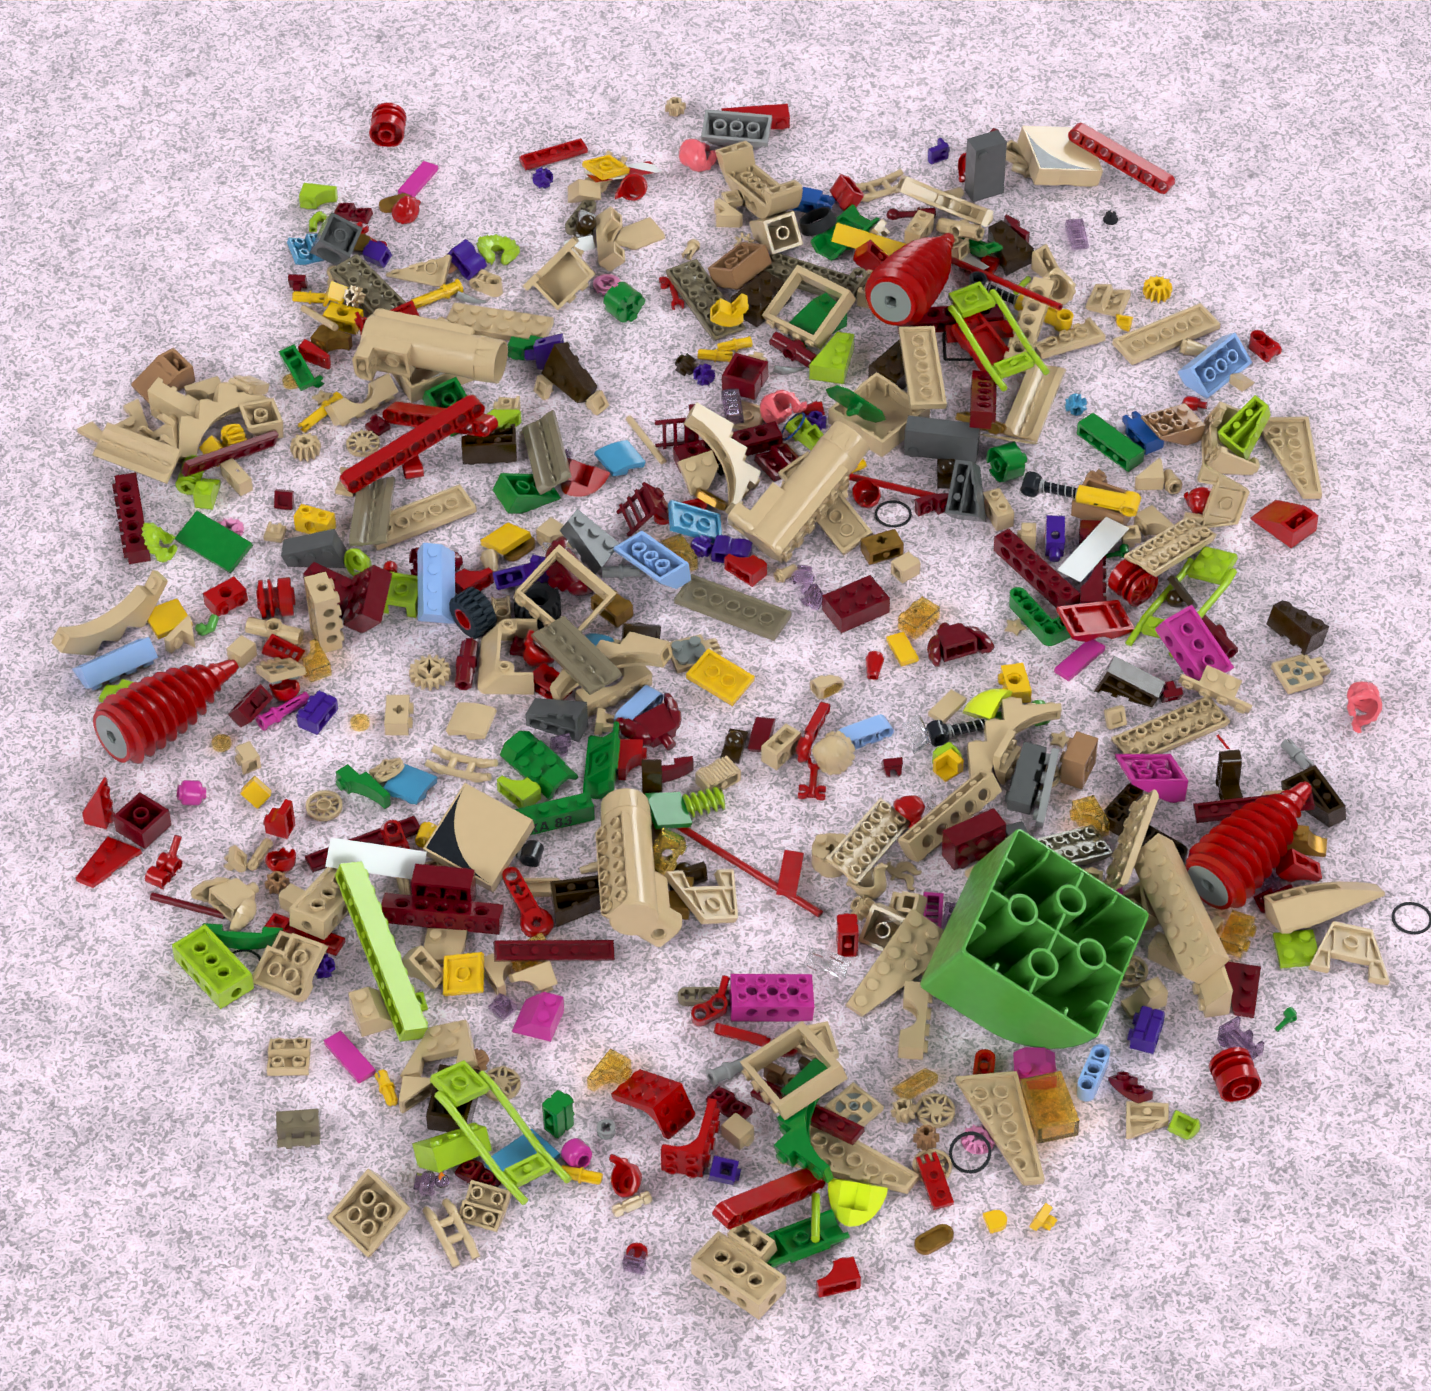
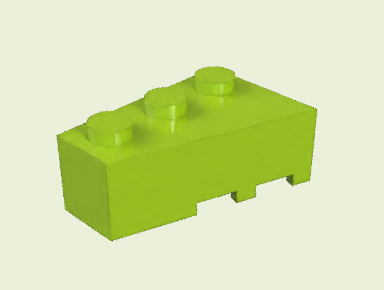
[809,332,855,384]
[1217,395,1271,460]
[412,1123,492,1173]

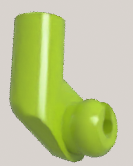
[309,211,327,232]

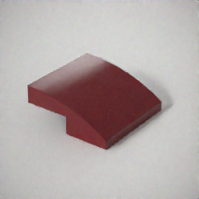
[754,443,799,482]

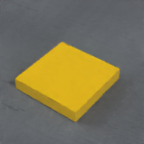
[582,154,630,180]
[480,522,532,555]
[147,598,193,639]
[443,952,484,996]

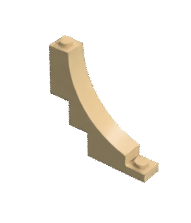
[51,570,168,656]

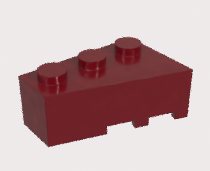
[303,562,352,619]

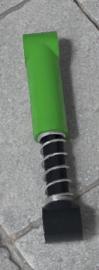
[926,700,1051,747]

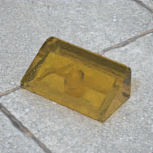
[892,1068,938,1100]

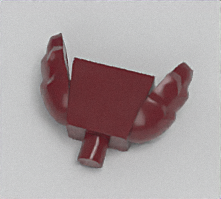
[545,536,594,596]
[927,622,995,667]
[615,693,682,750]

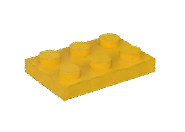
[686,648,755,706]

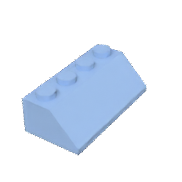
[1178,333,1253,398]
[613,531,691,589]
[418,543,455,624]
[72,637,158,691]

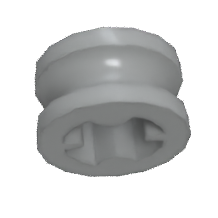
[597,1119,616,1140]

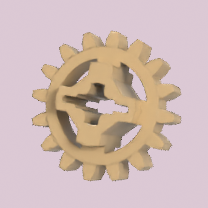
[409,654,451,691]

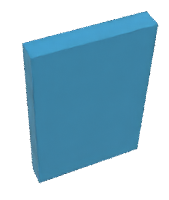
[668,500,722,543]
[484,1129,560,1173]

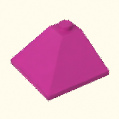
[1115,754,1188,803]

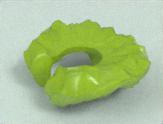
[476,234,520,266]
[142,522,177,563]

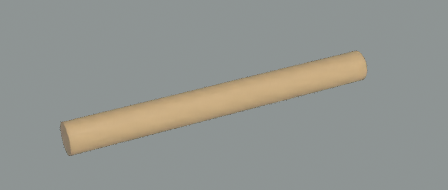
[300,305,338,331]
[626,415,667,464]

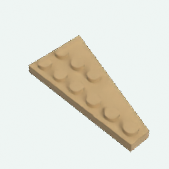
[1261,417,1322,499]
[845,908,944,1017]
[955,1071,1045,1186]
[778,1125,919,1194]

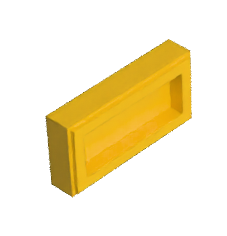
[886,631,919,667]

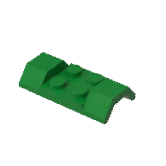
[810,204,880,261]
[583,721,620,799]
[500,731,579,800]
[766,1209,850,1268]

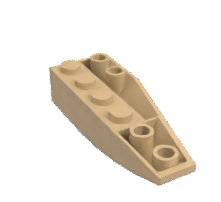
[1264,881,1385,934]

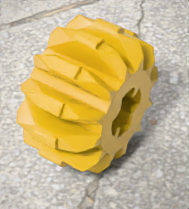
[1142,275,1173,304]
[221,424,247,447]

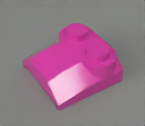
[1013,1047,1057,1088]

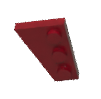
[1224,961,1261,1018]

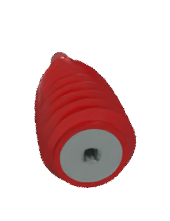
[865,233,955,326]
[93,659,239,764]
[1185,781,1312,910]

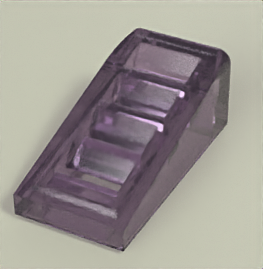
[1065,218,1089,250]
[721,389,744,424]

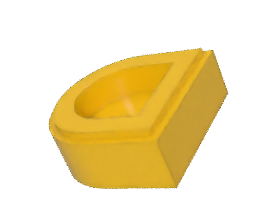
[983,1210,1007,1234]

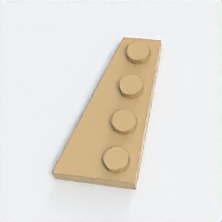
[1034,317,1105,359]

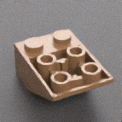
[131,347,195,403]
[1141,403,1205,446]

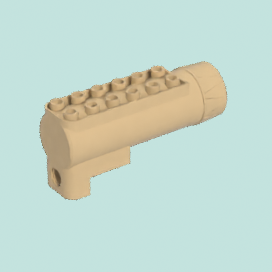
[352,308,508,384]
[727,421,870,563]
[595,788,682,947]

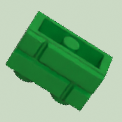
[542,1090,575,1139]

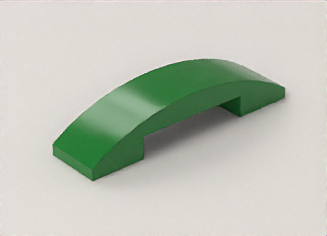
[961,238,1003,257]
[202,923,283,950]

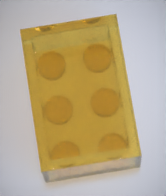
[1020,1071,1080,1144]

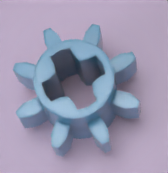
[1065,393,1087,416]

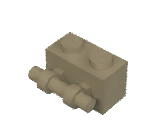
[276,1109,321,1149]

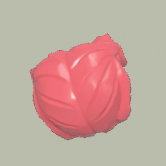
[679,139,717,172]
[760,390,807,424]
[1347,681,1382,733]

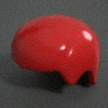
[852,479,881,509]
[269,679,300,702]
[265,847,296,873]

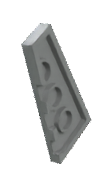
[1032,748,1060,828]

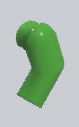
[195,614,219,636]

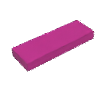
[398,161,438,197]
[1054,639,1105,681]
[324,1030,376,1084]

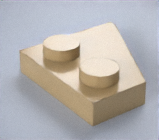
[1126,1101,1169,1139]

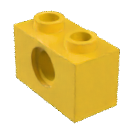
[322,302,364,335]
[293,504,336,534]
[998,663,1032,703]

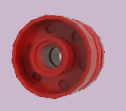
[369,102,407,147]
[1108,559,1158,607]
[256,577,296,619]
[1208,1047,1262,1102]

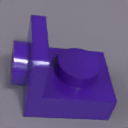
[928,138,950,164]

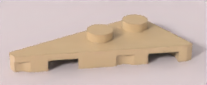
[386,255,452,288]

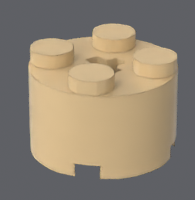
[811,833,846,878]

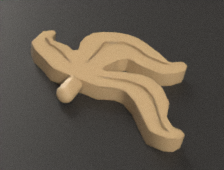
[886,861,922,891]

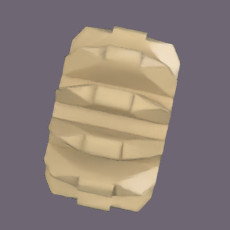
[290,432,321,462]

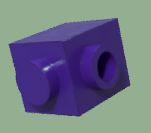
[362,240,392,268]

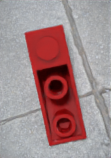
[82,777,115,829]

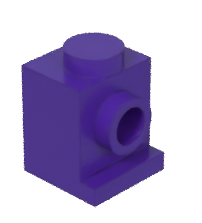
[708,1156,741,1185]

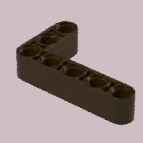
[1216,749,1243,800]
[642,759,662,863]
[1103,783,1188,865]

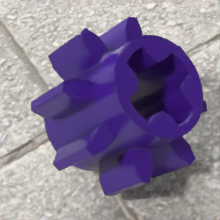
[532,167,553,189]
[693,363,715,386]
[805,411,827,430]
[690,535,713,558]
[315,953,335,979]

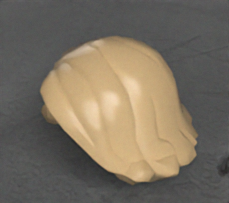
[1043,268,1076,305]
[812,731,855,776]
[846,863,888,900]

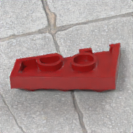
[75,836,142,888]

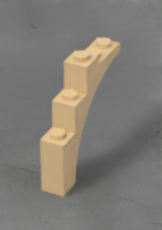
[895,175,994,227]
[177,382,269,464]
[684,402,761,514]
[550,632,672,700]
[967,697,1062,779]

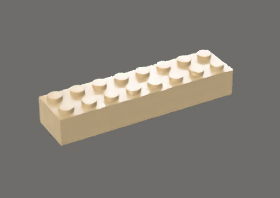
[1134,833,1230,985]

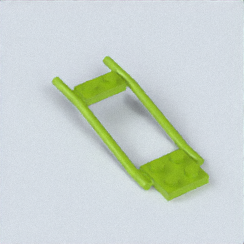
[948,281,1050,391]
[1125,546,1238,658]
[430,1060,572,1205]

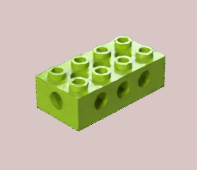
[172,924,254,1009]

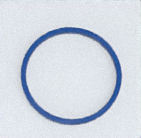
[781,412,805,441]

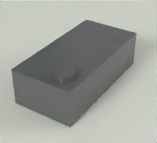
[964,130,1007,202]
[904,415,980,464]

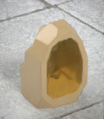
[810,675,844,699]

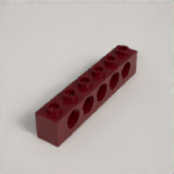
[897,304,1004,335]
[969,370,997,429]
[673,421,783,473]
[112,472,151,565]
[993,528,1080,608]
[381,893,504,935]

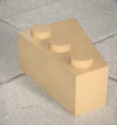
[147,377,199,422]

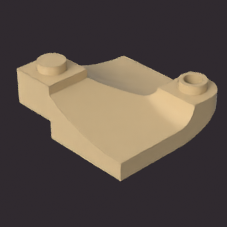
[252,930,328,1002]

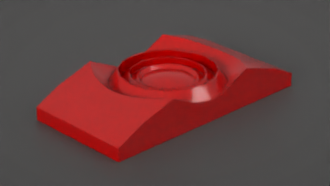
[951,312,1009,371]
[1056,600,1135,642]

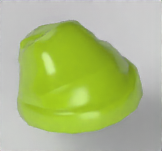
[344,548,372,577]

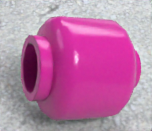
[177,780,206,806]
[561,1138,592,1168]

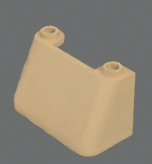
[1201,401,1260,475]

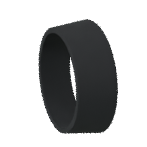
[799,207,837,236]

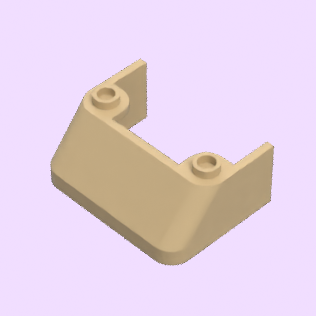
[477,619,538,695]

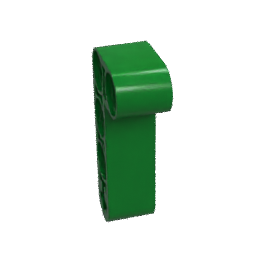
[1009,587,1071,646]

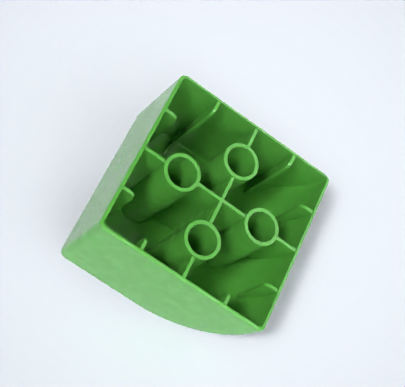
[920,829,1149,1049]

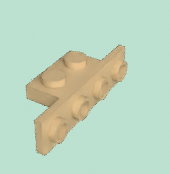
[1178,665,1253,714]

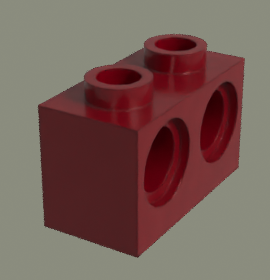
[228,684,274,728]

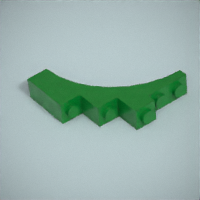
[774,1058,834,1183]

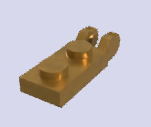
[955,411,1007,435]

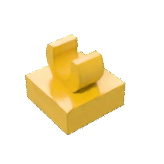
[1029,1203,1057,1231]

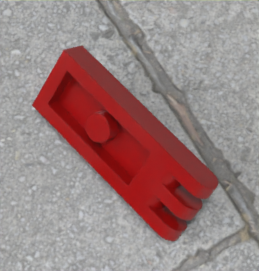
[915,1152,954,1210]

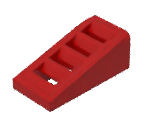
[298,339,331,370]
[262,634,305,662]

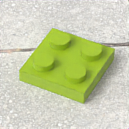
[1272,929,1318,969]

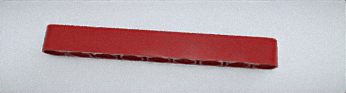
[339,395,485,493]

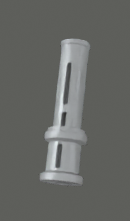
[706,1052,754,1087]

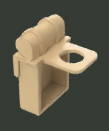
[228,375,270,396]

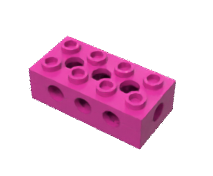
[1155,605,1235,692]
[729,974,815,1022]

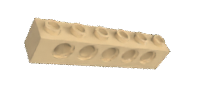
[1004,277,1054,374]
[897,769,1002,862]

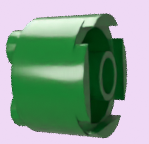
[603,282,645,322]
[986,441,1027,483]

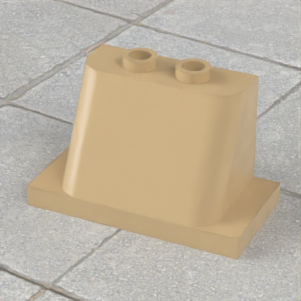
[523,236,596,310]

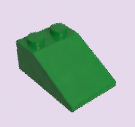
[789,293,847,347]
[423,377,467,437]
[492,473,561,514]

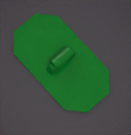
[826,385,886,423]

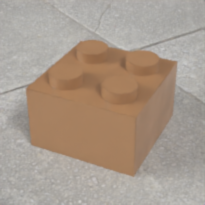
[1058,731,1098,789]

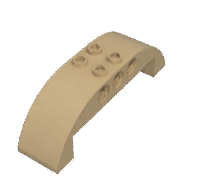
[715,141,803,218]

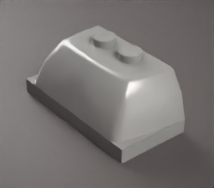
[701,109,772,149]

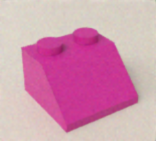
[512,992,564,1042]

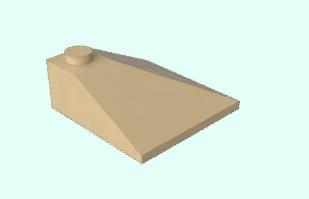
[327,1169,411,1258]

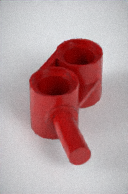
[145,835,183,890]
[691,975,730,1027]

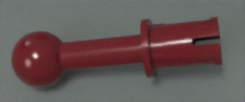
[886,207,936,220]

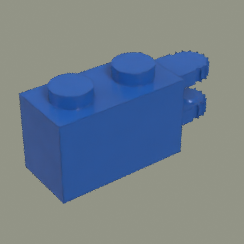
[791,186,835,213]
[1122,411,1164,455]

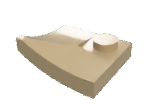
[424,928,468,964]

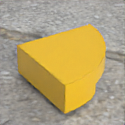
[1115,314,1133,332]

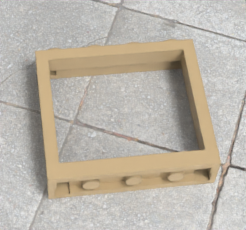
[762,265,856,350]
[513,544,616,633]
[740,1021,848,1120]

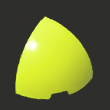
[962,688,1012,720]
[828,1178,888,1227]

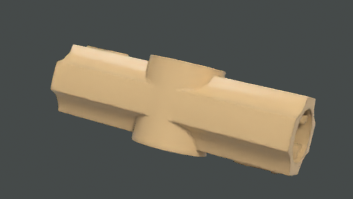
[936,218,985,241]
[245,617,304,645]

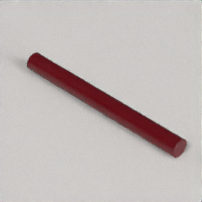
[150,892,225,919]

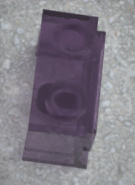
[1217,1016,1265,1060]

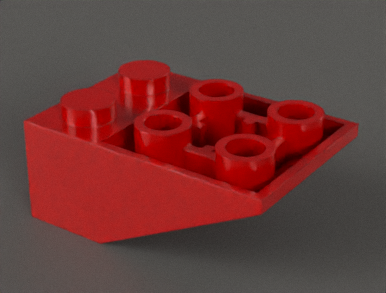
[1250,500,1319,548]

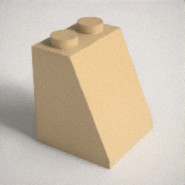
[749,211,803,255]

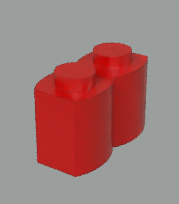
[829,174,864,211]

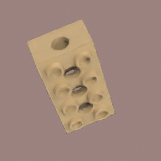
[304,572,345,654]
[289,867,349,940]
[691,1231,786,1320]

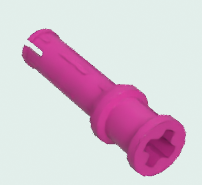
[255,691,310,731]

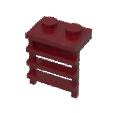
[655,404,699,449]
[616,482,669,537]

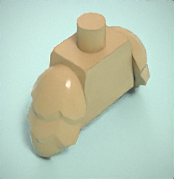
[190,877,259,932]

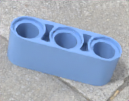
[614,685,664,722]
[838,714,894,750]
[1076,1044,1110,1102]

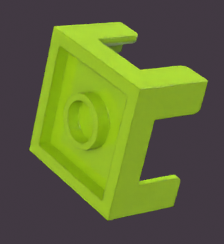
[384,572,418,618]

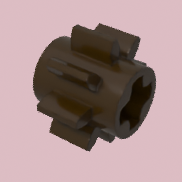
[675,353,697,377]

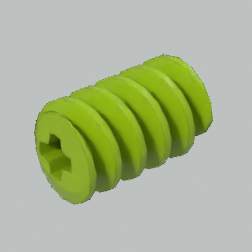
[175,455,204,495]
[682,787,725,818]

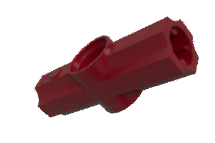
[769,331,817,368]
[1202,615,1238,659]
[455,638,478,690]

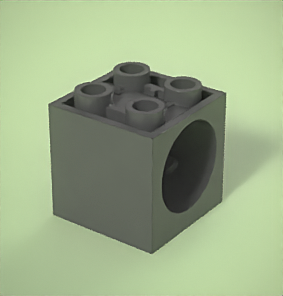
[310,213,363,266]

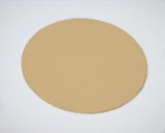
[980,434,1039,444]

